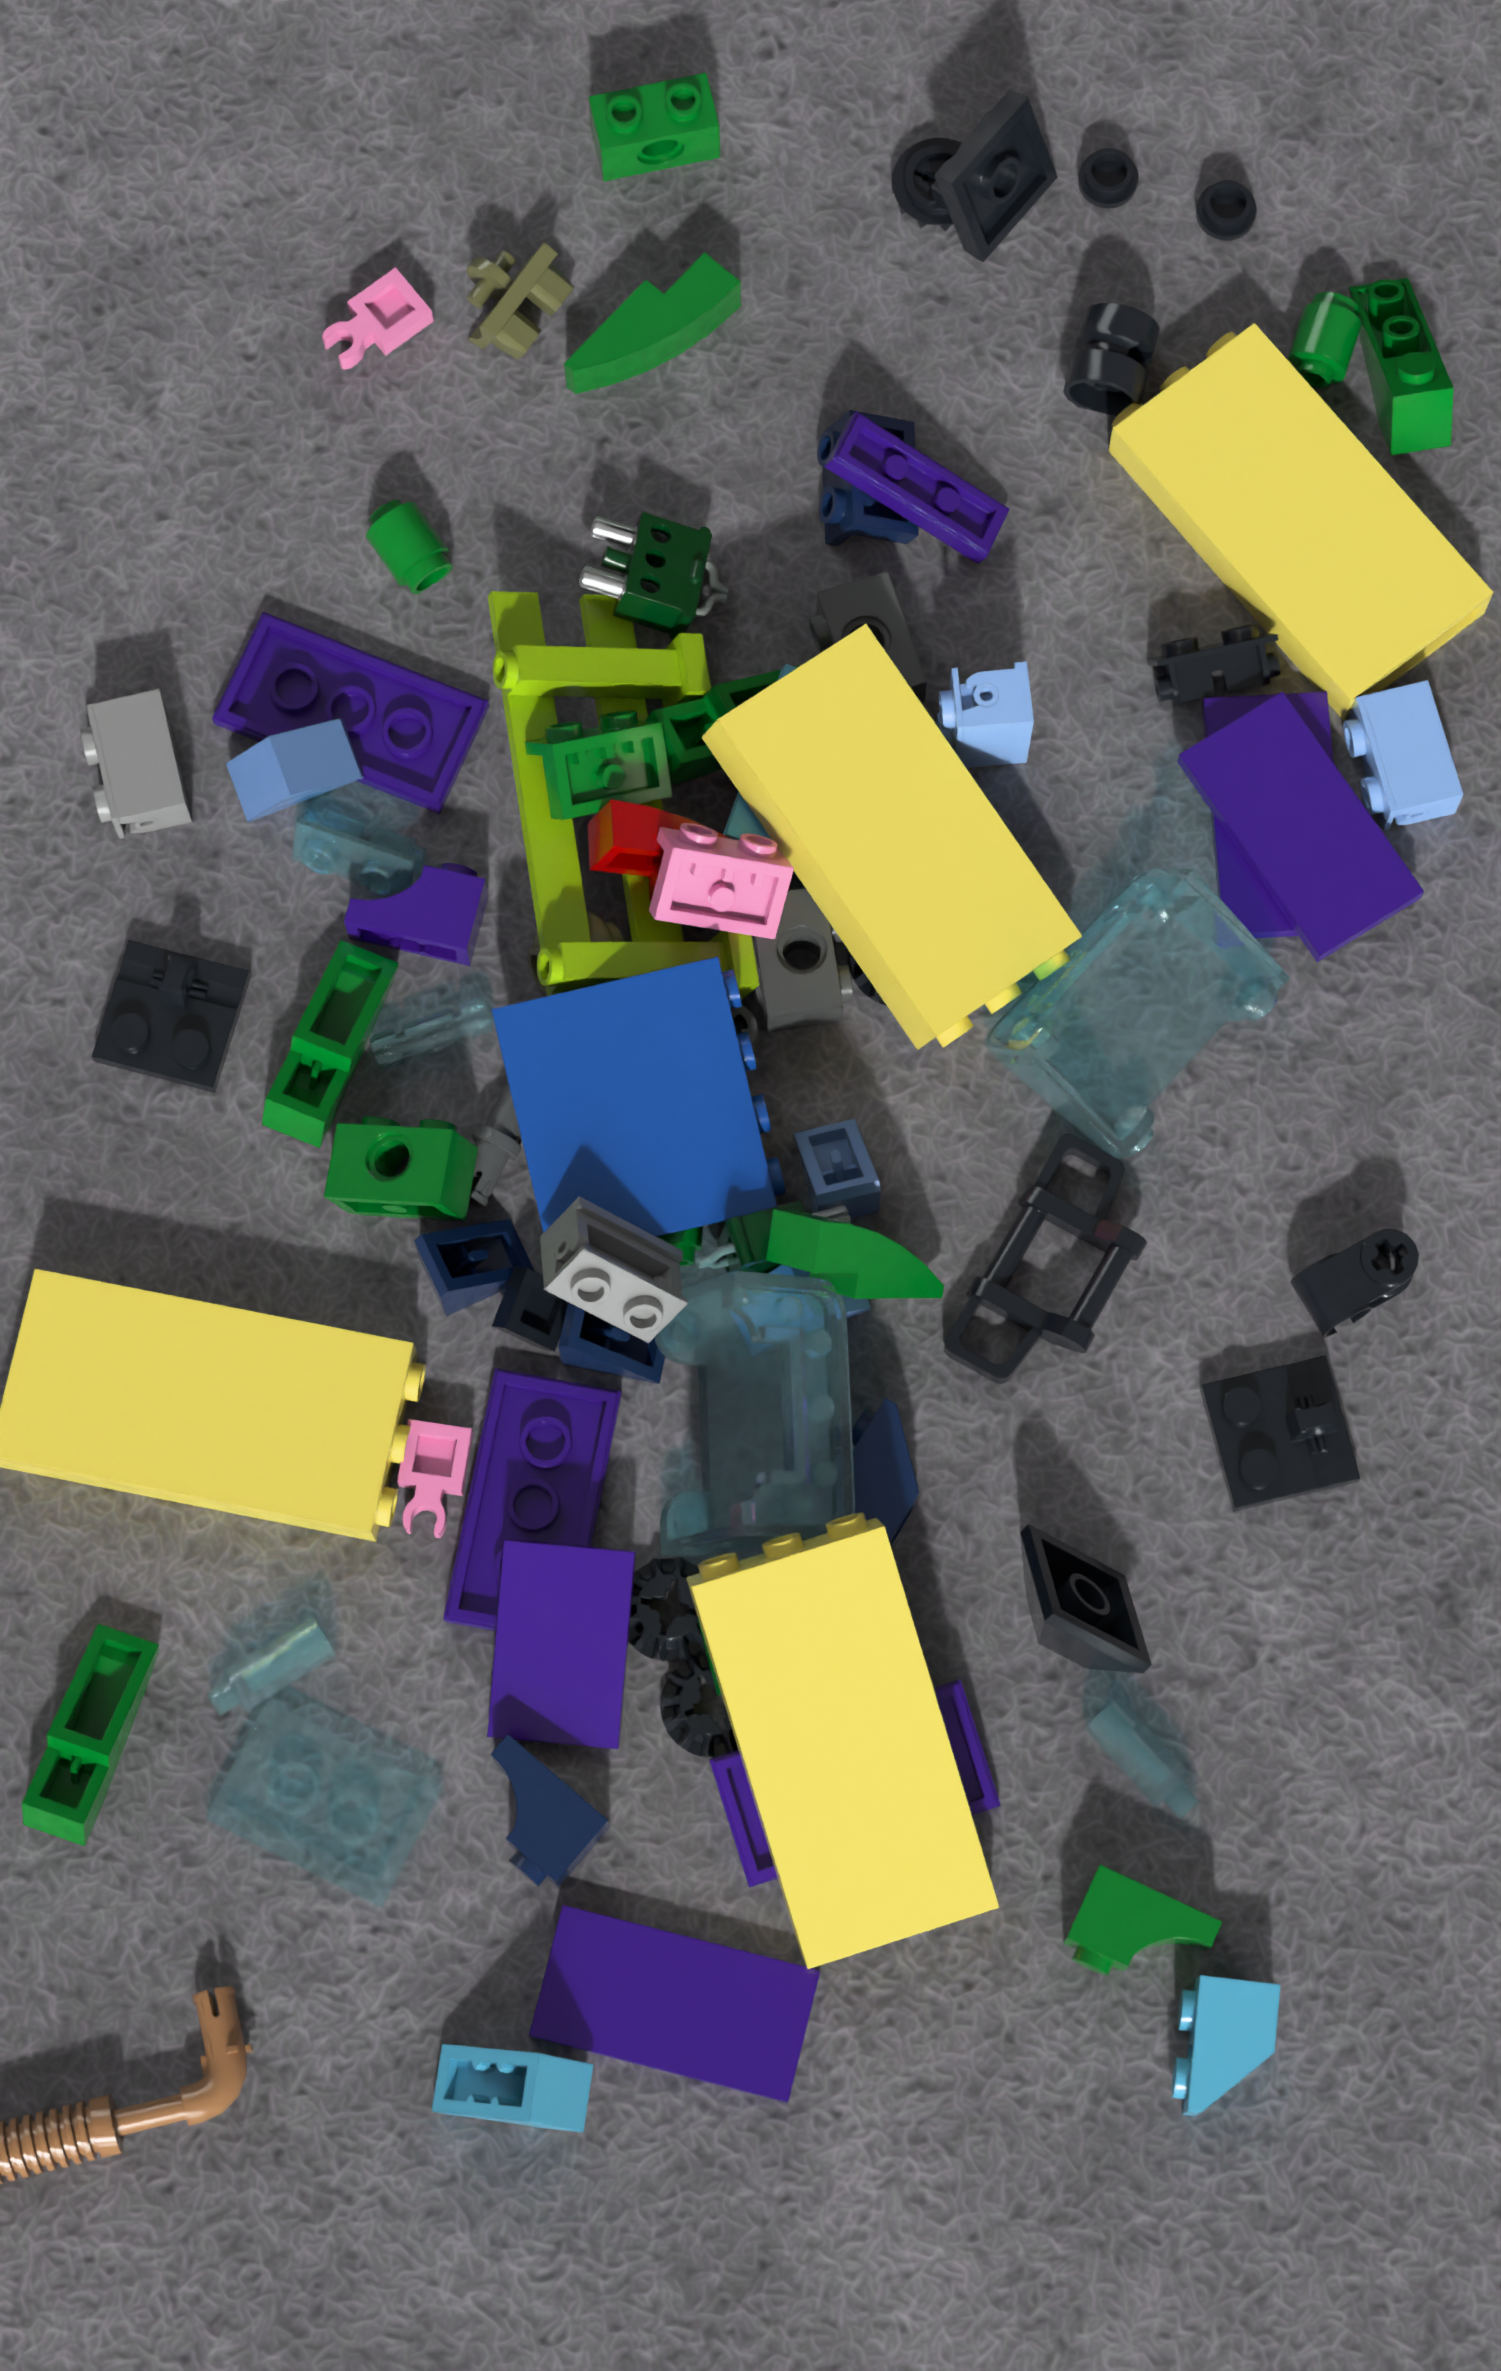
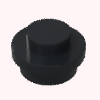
[1078,148,1138,208]
[1196,180,1257,241]

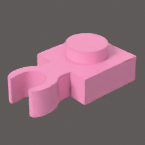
[322,267,434,369]
[397,1419,474,1538]

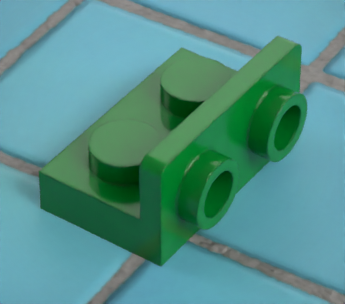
[525,710,672,820]

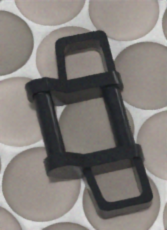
[944,1133,1147,1384]

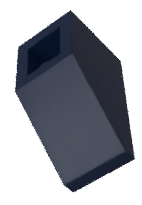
[813,1398,919,1546]

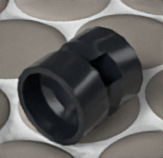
[1063,303,1160,417]

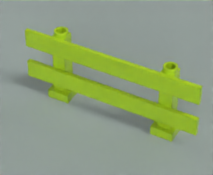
[487,591,760,1000]

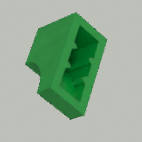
[1063,1865,1222,1976]

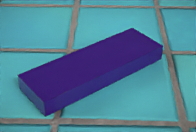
[824,411,1010,564]

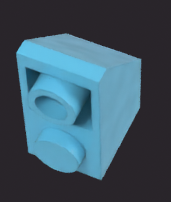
[1171,1975,1281,2116]

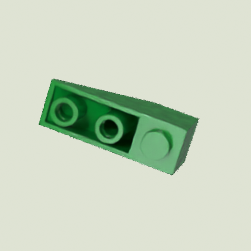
[1349,278,1454,455]

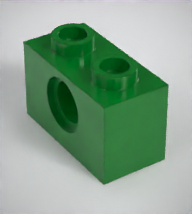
[588,72,720,182]
[324,1116,478,1222]

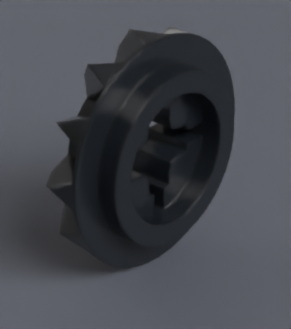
[892,138,962,232]
[629,1557,705,1662]
[660,1654,738,1758]

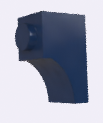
[490,1734,610,1888]

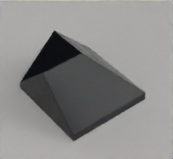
[1020,1524,1152,1673]

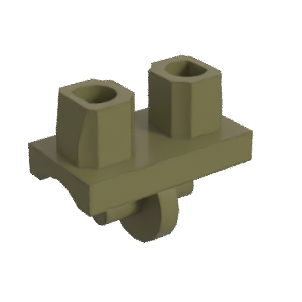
[466,242,574,360]

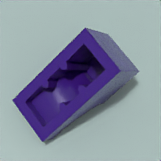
[344,863,489,966]

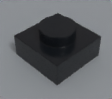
[492,1266,568,1352]

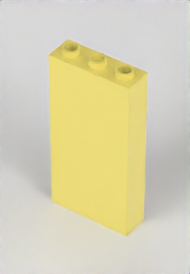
[1109,323,1493,721]
[701,624,1082,1050]
[0,1269,426,1542]
[686,1513,999,1969]

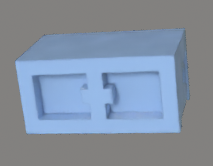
[936,661,1034,768]
[1343,680,1464,831]

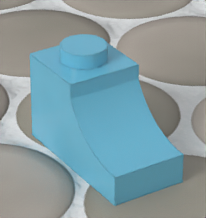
[432,2044,594,2133]

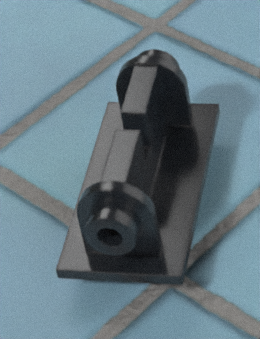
[1147,624,1281,705]

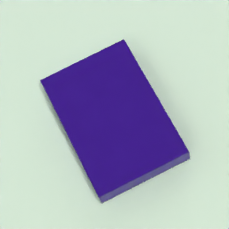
[487,1539,636,1749]

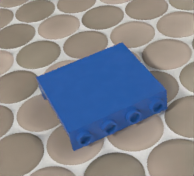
[491,957,786,1237]

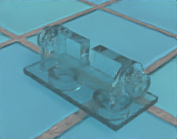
[292,807,426,895]

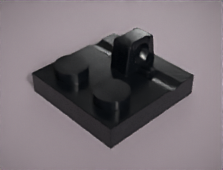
[931,89,1058,262]
[92,940,251,1093]
[1200,1355,1360,1512]

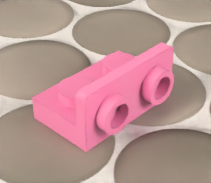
[649,823,794,939]

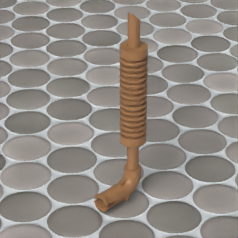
[0,1986,253,2184]

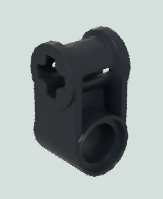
[1290,1229,1419,1338]

